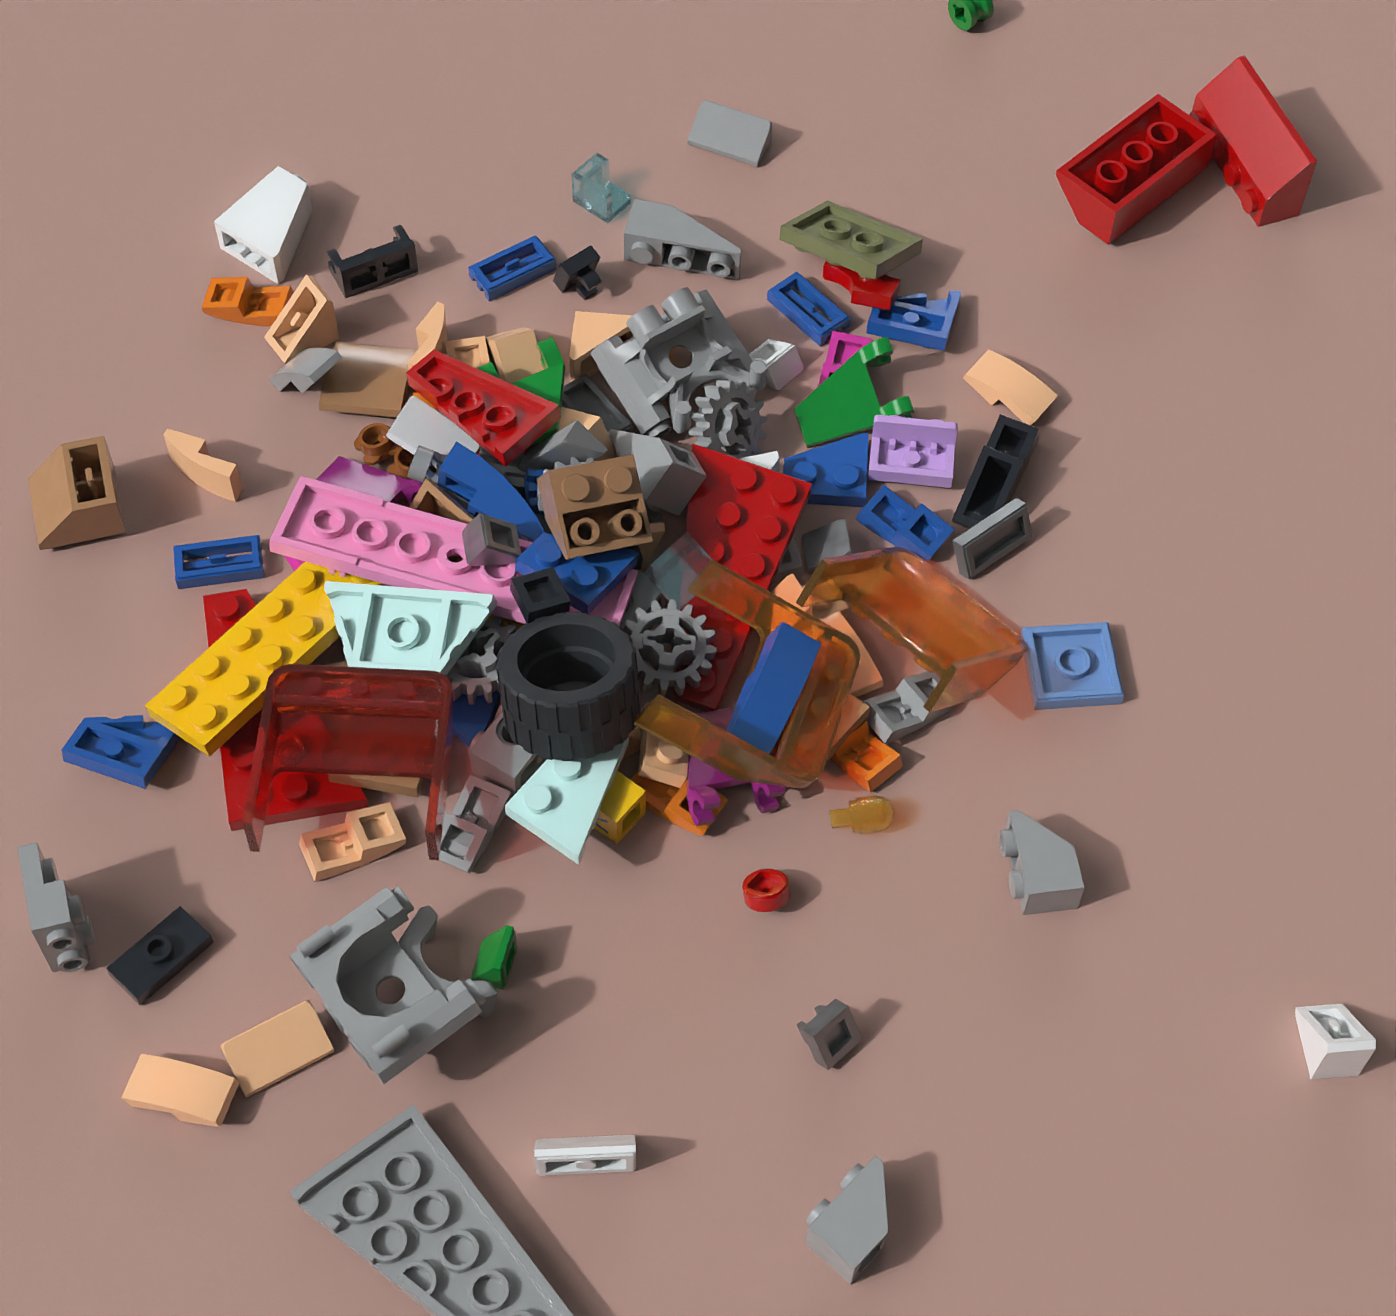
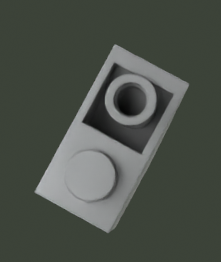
[999,810,1085,915]
[805,1156,888,1285]

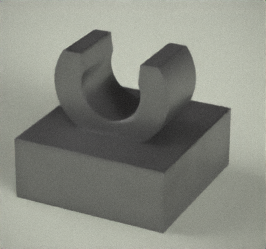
[797,998,863,1070]

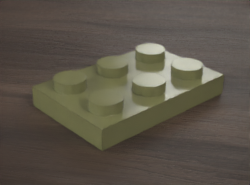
[779,200,923,280]

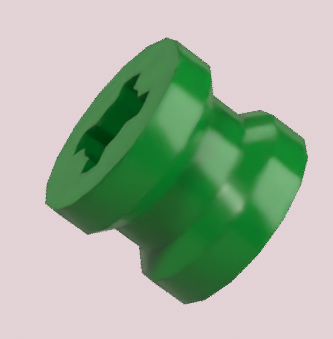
[948,0,994,31]

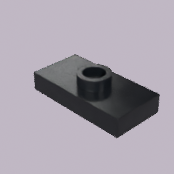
[106,906,214,1005]

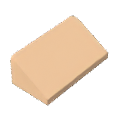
[221,1000,335,1098]

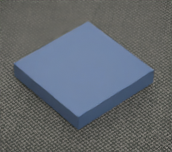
[1020,622,1124,710]

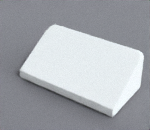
[386,396,480,455]
[534,1135,636,1176]

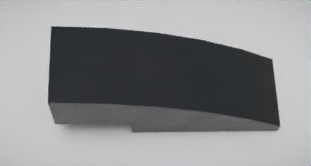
[952,414,1039,529]

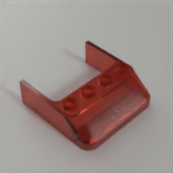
[242,664,453,861]

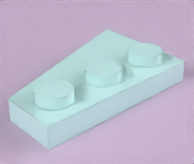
[505,737,629,865]

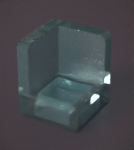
[571,153,631,224]
[643,532,721,610]

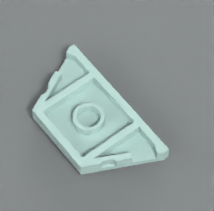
[324,581,497,682]

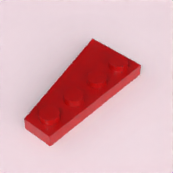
[406,349,561,467]

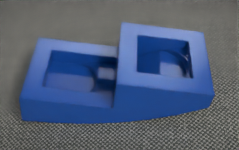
[855,485,955,561]

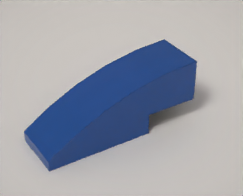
[437,441,545,542]
[718,622,821,772]

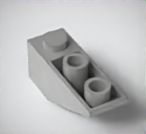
[624,199,741,280]
[608,429,707,516]

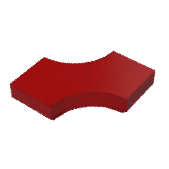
[822,261,901,310]

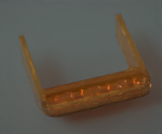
[796,547,1028,712]
[634,560,861,788]

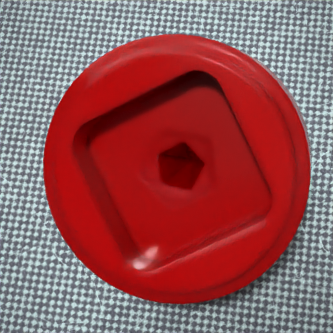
[742,869,790,912]

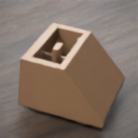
[28,436,126,550]
[537,454,653,560]

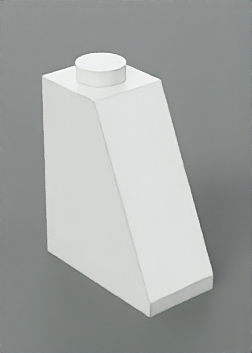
[214,166,312,284]

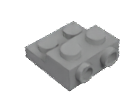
[18,842,96,972]

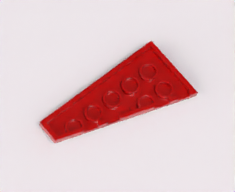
[674,444,812,712]
[203,589,369,831]

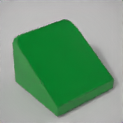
[471,925,517,989]

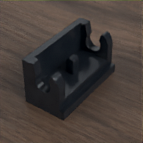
[327,225,418,298]

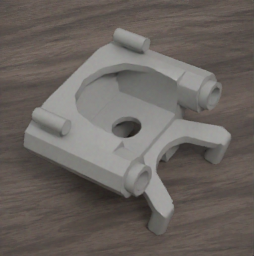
[590,287,767,438]
[289,886,498,1085]

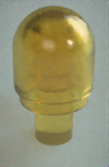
[829,795,894,834]

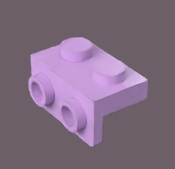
[868,415,958,488]

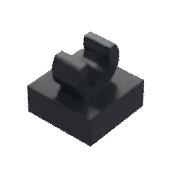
[553,245,602,300]
[510,567,571,624]

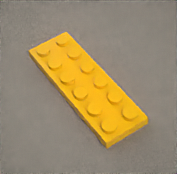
[145,562,390,757]

